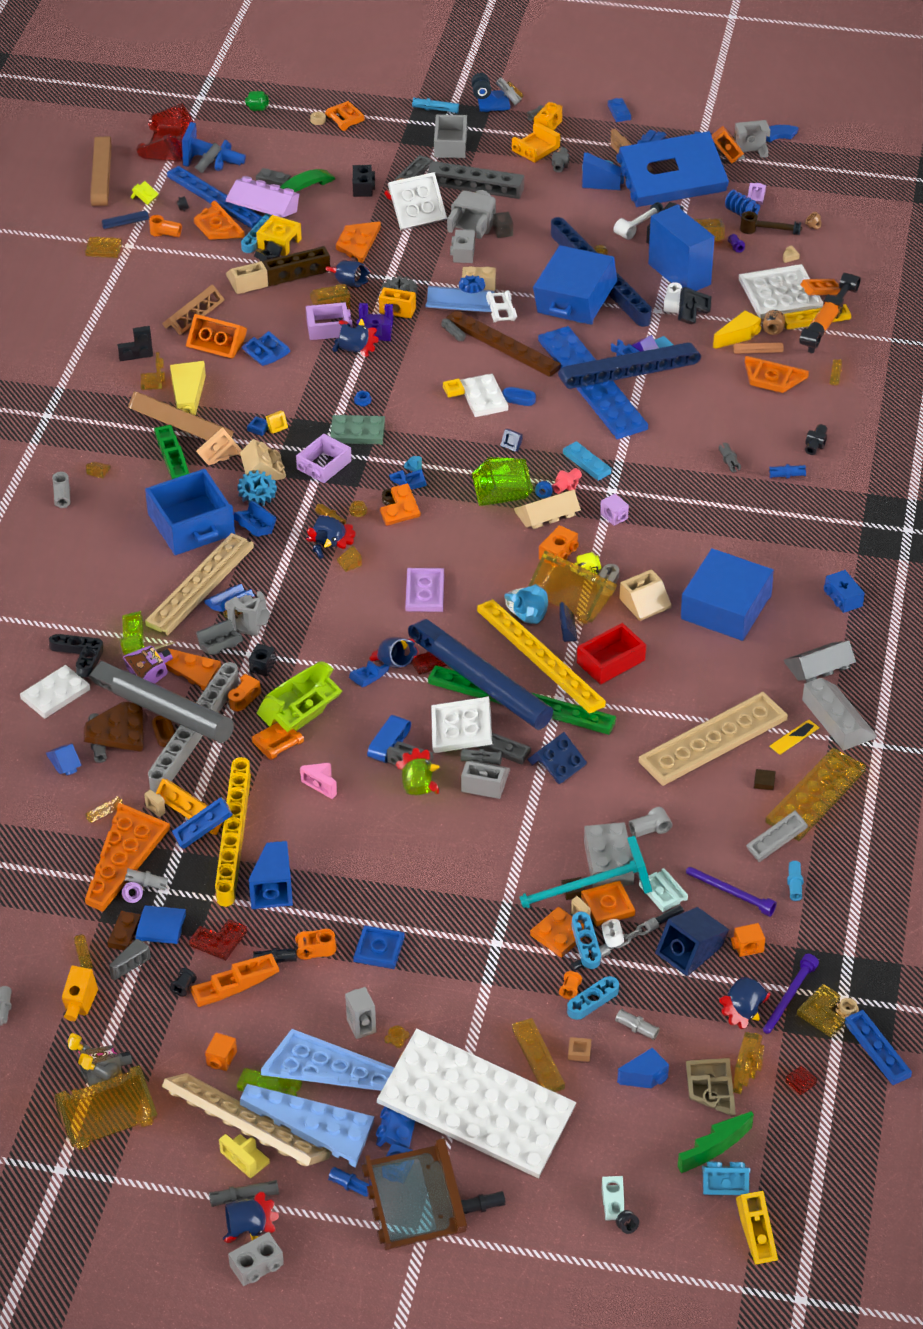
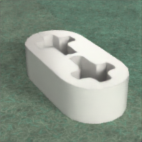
[602,919,624,947]

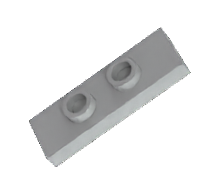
[746,810,808,862]

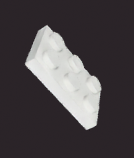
[460,374,508,417]
[20,665,90,719]

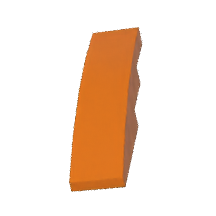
[191,953,279,1007]

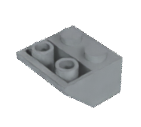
[461,760,510,799]

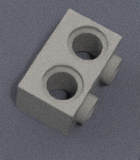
[228,1232,284,1287]

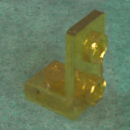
[141,352,165,390]

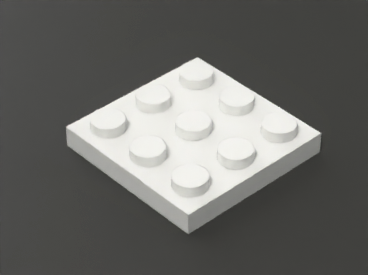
[388,172,447,230]
[431,697,492,753]

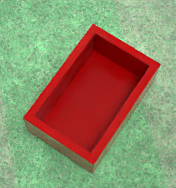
[577,623,646,685]

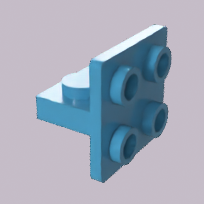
[702,1161,750,1195]

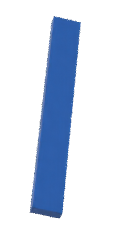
[167,166,263,229]

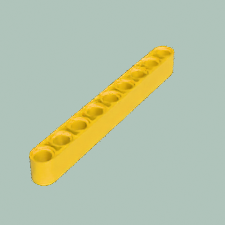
[215,757,251,907]

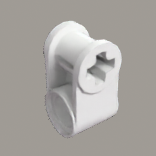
[663,283,682,313]

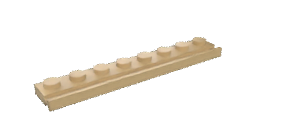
[145,533,254,635]

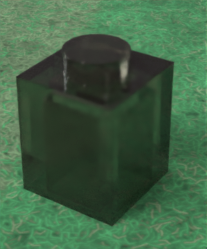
[493,212,513,238]

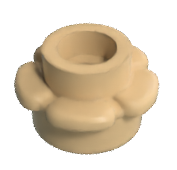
[838,998,859,1017]

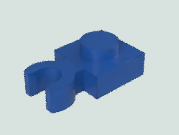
[611,340,640,356]

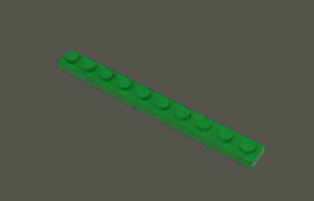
[428,665,616,735]

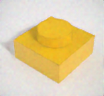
[443,378,465,398]
[266,410,288,434]

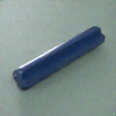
[102,210,149,229]

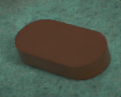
[152,715,175,747]

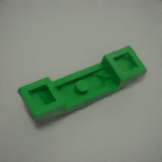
[280,169,335,193]

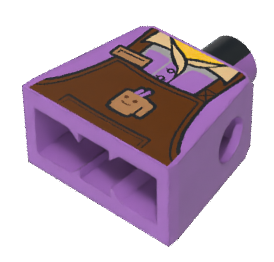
[123,646,173,684]

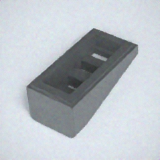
[109,939,151,981]

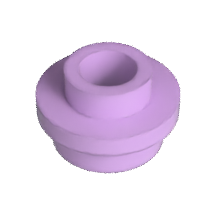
[122,882,143,903]

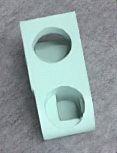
[601,1176,624,1220]

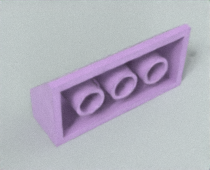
[226,176,299,218]

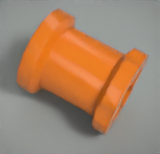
[559,971,582,1000]

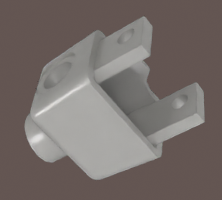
[447,190,496,239]

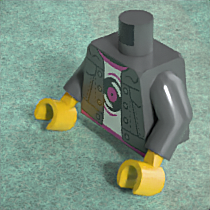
[68,1033,132,1087]

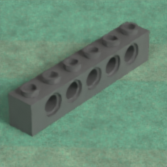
[427,161,524,199]

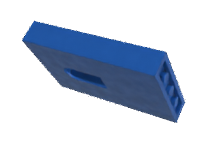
[616,131,729,207]

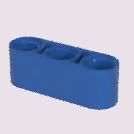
[367,715,411,763]

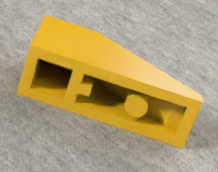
[713,311,761,349]
[736,1191,778,1265]

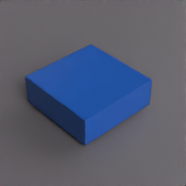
[247,416,269,436]

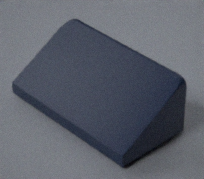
[559,602,578,642]

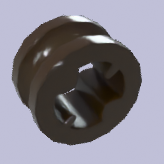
[382,489,395,505]

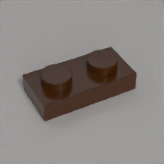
[107,911,141,951]

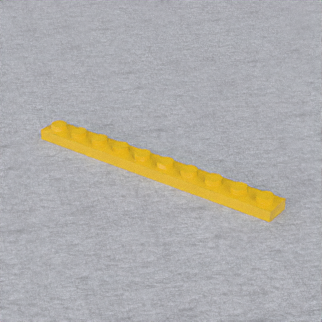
[477,599,606,714]

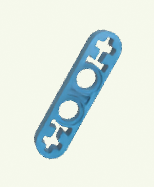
[241,213,272,253]

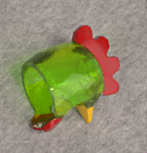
[396,748,440,795]

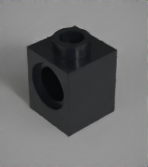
[249,643,276,676]

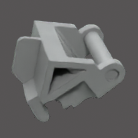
[225,591,270,636]

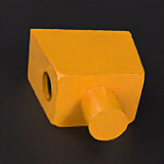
[62,965,98,1021]

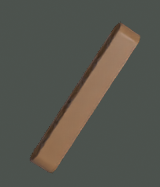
[91,136,112,206]
[128,391,234,441]

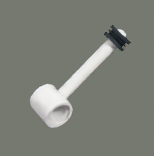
[614,202,664,240]

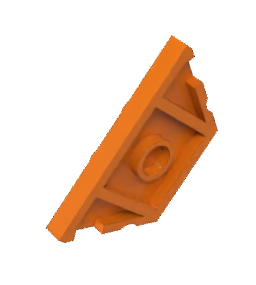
[194,201,245,240]
[336,222,381,263]
[745,356,809,393]

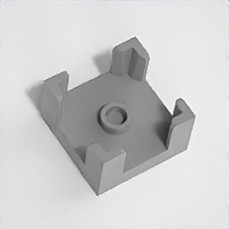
[734,120,770,160]

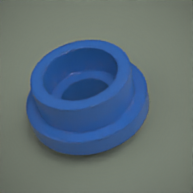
[354,391,372,407]
[535,481,553,499]

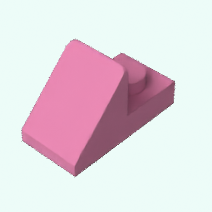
[300,763,337,799]

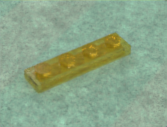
[512,1018,565,1092]

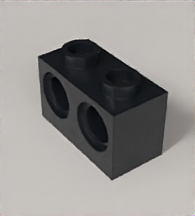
[352,165,375,197]

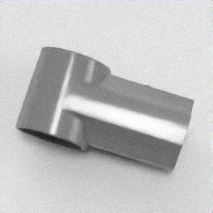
[52,472,70,508]
[629,807,673,837]

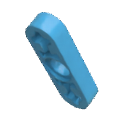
[571,912,601,969]
[567,976,619,1020]

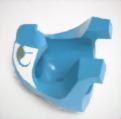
[504,584,548,624]

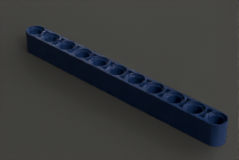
[551,217,652,327]

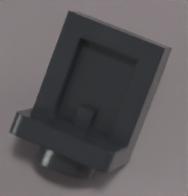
[254,241,282,262]

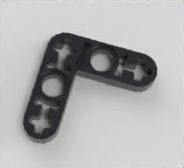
[49,634,103,677]

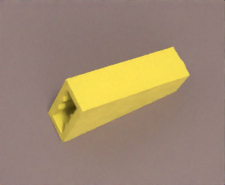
[170,361,206,415]

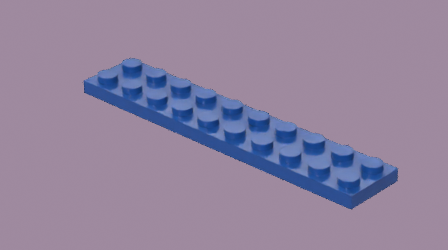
[538,326,648,439]

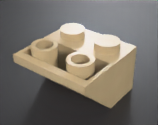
[226,261,268,294]
[240,439,286,480]
[619,569,671,621]

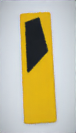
[769,720,819,754]

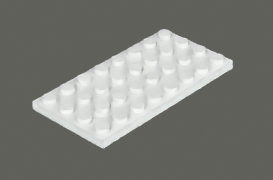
[377,1028,576,1179]

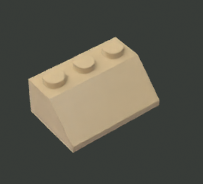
[514,490,581,529]

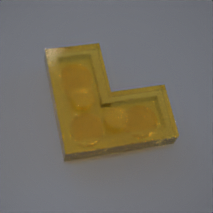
[797,984,845,1038]

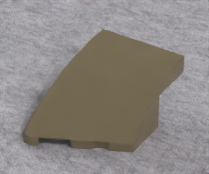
[686,1058,736,1116]

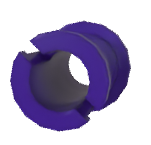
[728,234,745,253]

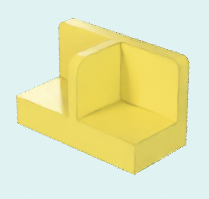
[219,1134,270,1179]

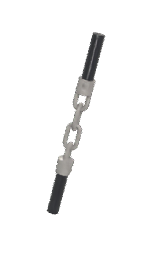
[570,905,684,971]

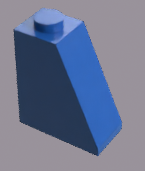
[582,152,624,190]

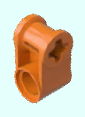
[295,929,337,960]

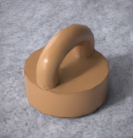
[805,212,821,230]

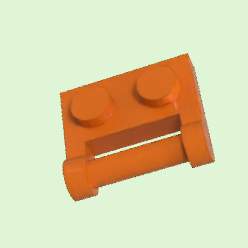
[325,101,365,131]
[252,722,304,760]

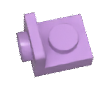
[747,183,766,205]

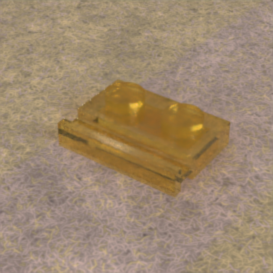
[85,237,122,258]

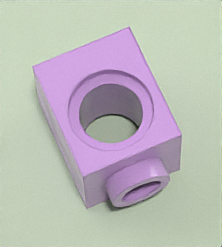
[600,494,629,526]

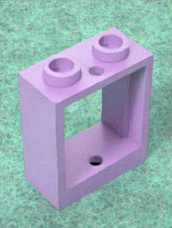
[306,302,353,340]
[296,434,351,483]

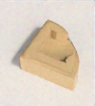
[783,245,800,263]

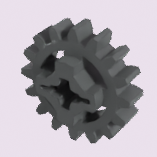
[381,276,418,297]

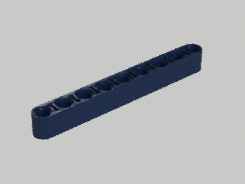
[558,343,701,389]

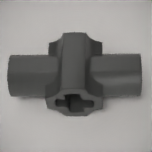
[552,147,570,173]

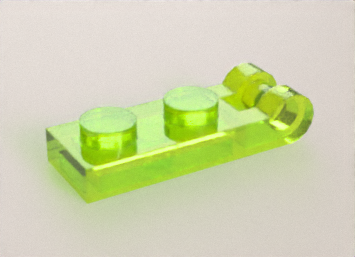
[237,1068,302,1097]

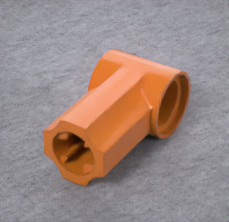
[149,215,182,238]

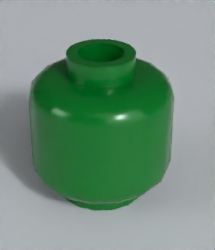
[245,91,269,111]

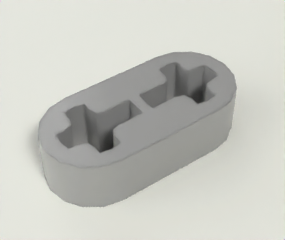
[596,564,619,594]

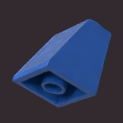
[249,841,293,909]

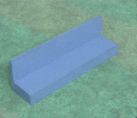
[425,286,495,312]

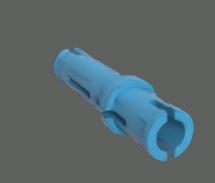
[412,97,459,113]

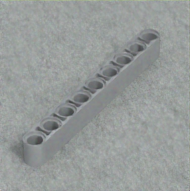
[148,662,239,793]

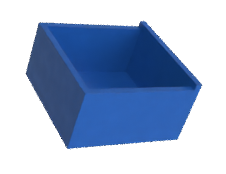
[648,204,715,291]
[533,245,617,325]
[145,469,235,555]
[681,548,774,641]

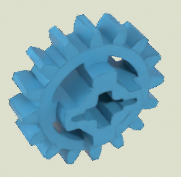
[237,470,277,506]

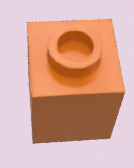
[731,923,765,957]
[205,1032,237,1071]

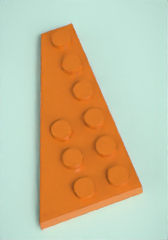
[85,803,170,912]

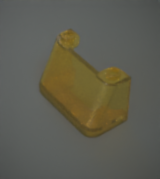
[528,550,618,624]
[54,1065,157,1150]

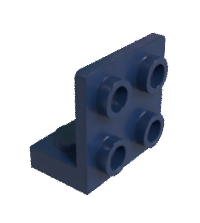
[527,732,587,784]

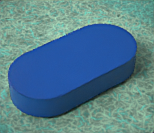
[502,387,536,406]

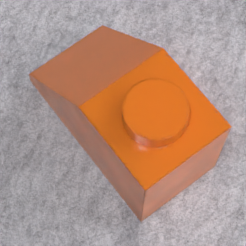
[711,125,744,164]

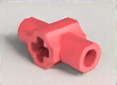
[552,468,582,494]

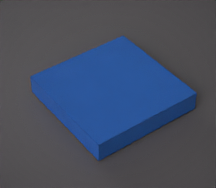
[353,925,405,969]

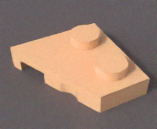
[196,428,242,465]

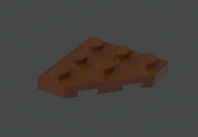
[84,701,143,752]

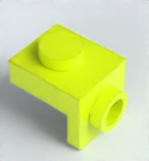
[131,181,159,205]

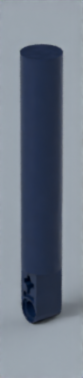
[408,619,553,730]

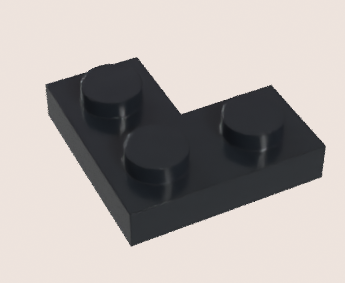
[678,287,712,325]
[117,326,153,362]

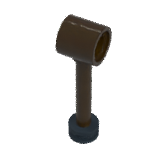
[740,211,802,235]

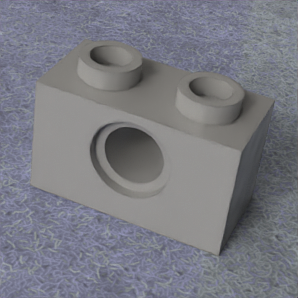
[450,230,475,263]
[345,987,376,1039]

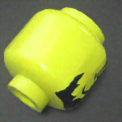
[573,552,601,579]

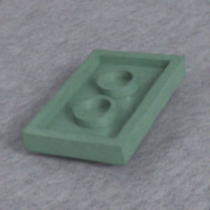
[330,415,385,444]

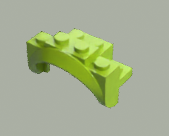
[257,661,342,732]

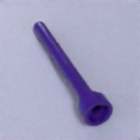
[686,867,777,917]
[763,954,819,1034]

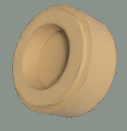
[310,111,326,125]

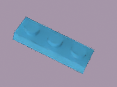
[563,441,612,481]

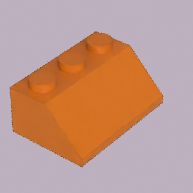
[186,314,247,359]

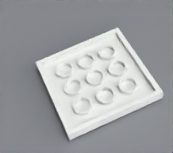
[739,264,823,319]

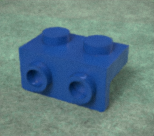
[234,501,276,537]
[376,1107,415,1148]

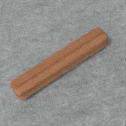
[733,342,784,354]

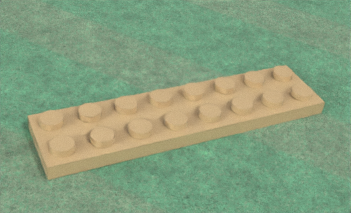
[639,692,788,786]
[162,1073,332,1166]

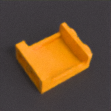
[512,122,560,163]

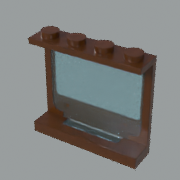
[361,1138,467,1250]

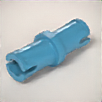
[787,861,804,901]

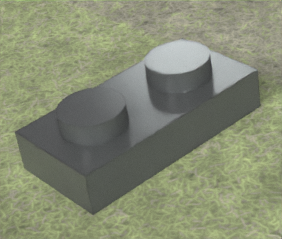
[256,168,291,186]

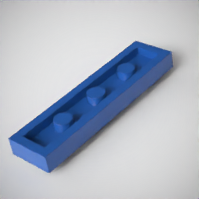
[844,1010,912,1085]

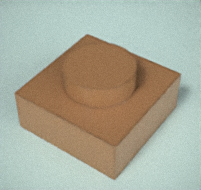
[568,1037,592,1062]

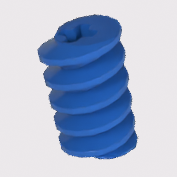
[725,189,760,215]

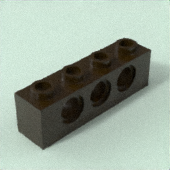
[262,246,331,286]

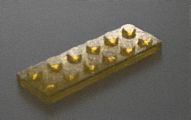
[765,748,866,841]

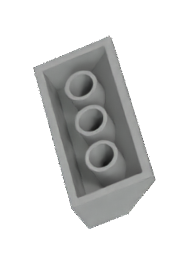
[802,678,877,751]

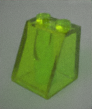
[471,457,533,506]

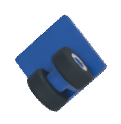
[471,73,510,112]

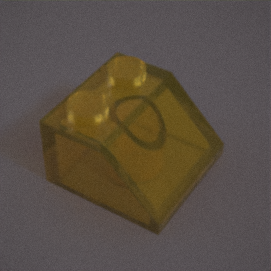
[310,284,350,309]

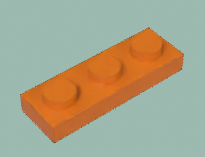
[800,279,841,296]

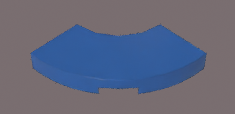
[766,125,799,142]

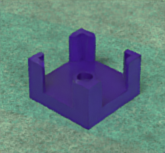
[357,303,394,341]

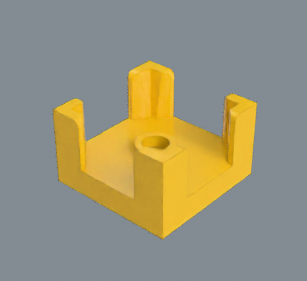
[256,215,302,256]

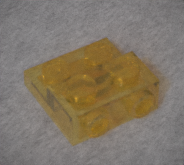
[694,218,725,242]
[733,1032,765,1094]

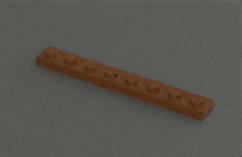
[446,310,561,377]

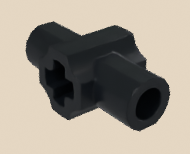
[805,424,828,455]

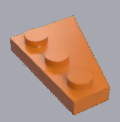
[165,648,221,691]

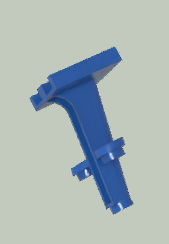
[182,122,246,171]

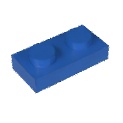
[608,98,631,122]

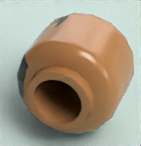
[763,310,785,335]

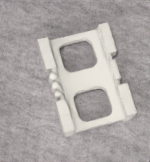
[486,290,517,322]

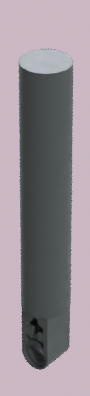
[89,661,234,743]

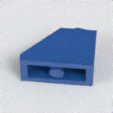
[46,744,82,776]
[617,1047,669,1088]

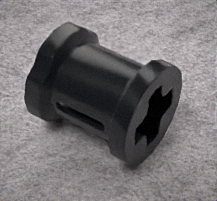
[170,968,197,997]

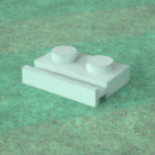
[639,868,688,912]

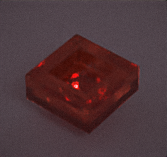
[785,1065,817,1095]

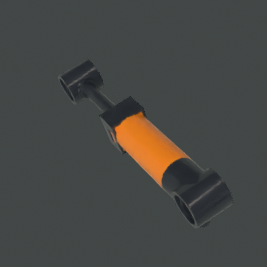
[799,272,861,353]

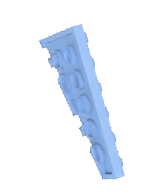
[261,1029,394,1091]
[240,1084,374,1168]

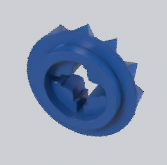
[459,275,485,293]

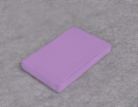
[406,568,444,612]

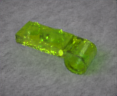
[120,611,144,655]

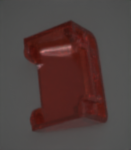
[136,103,195,162]

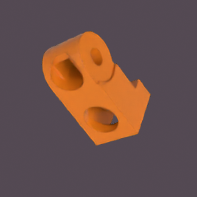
[228,674,261,711]

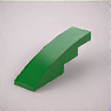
[154,425,189,479]
[677,1111,754,1174]

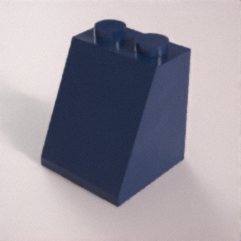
[655,907,729,976]

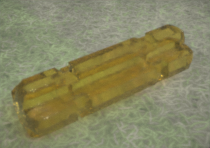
[830,359,842,385]
[86,796,123,823]
[74,934,92,969]

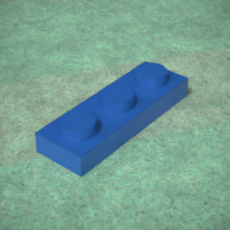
[172,797,233,849]

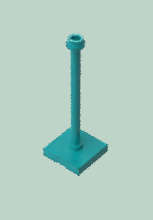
[519,836,653,909]

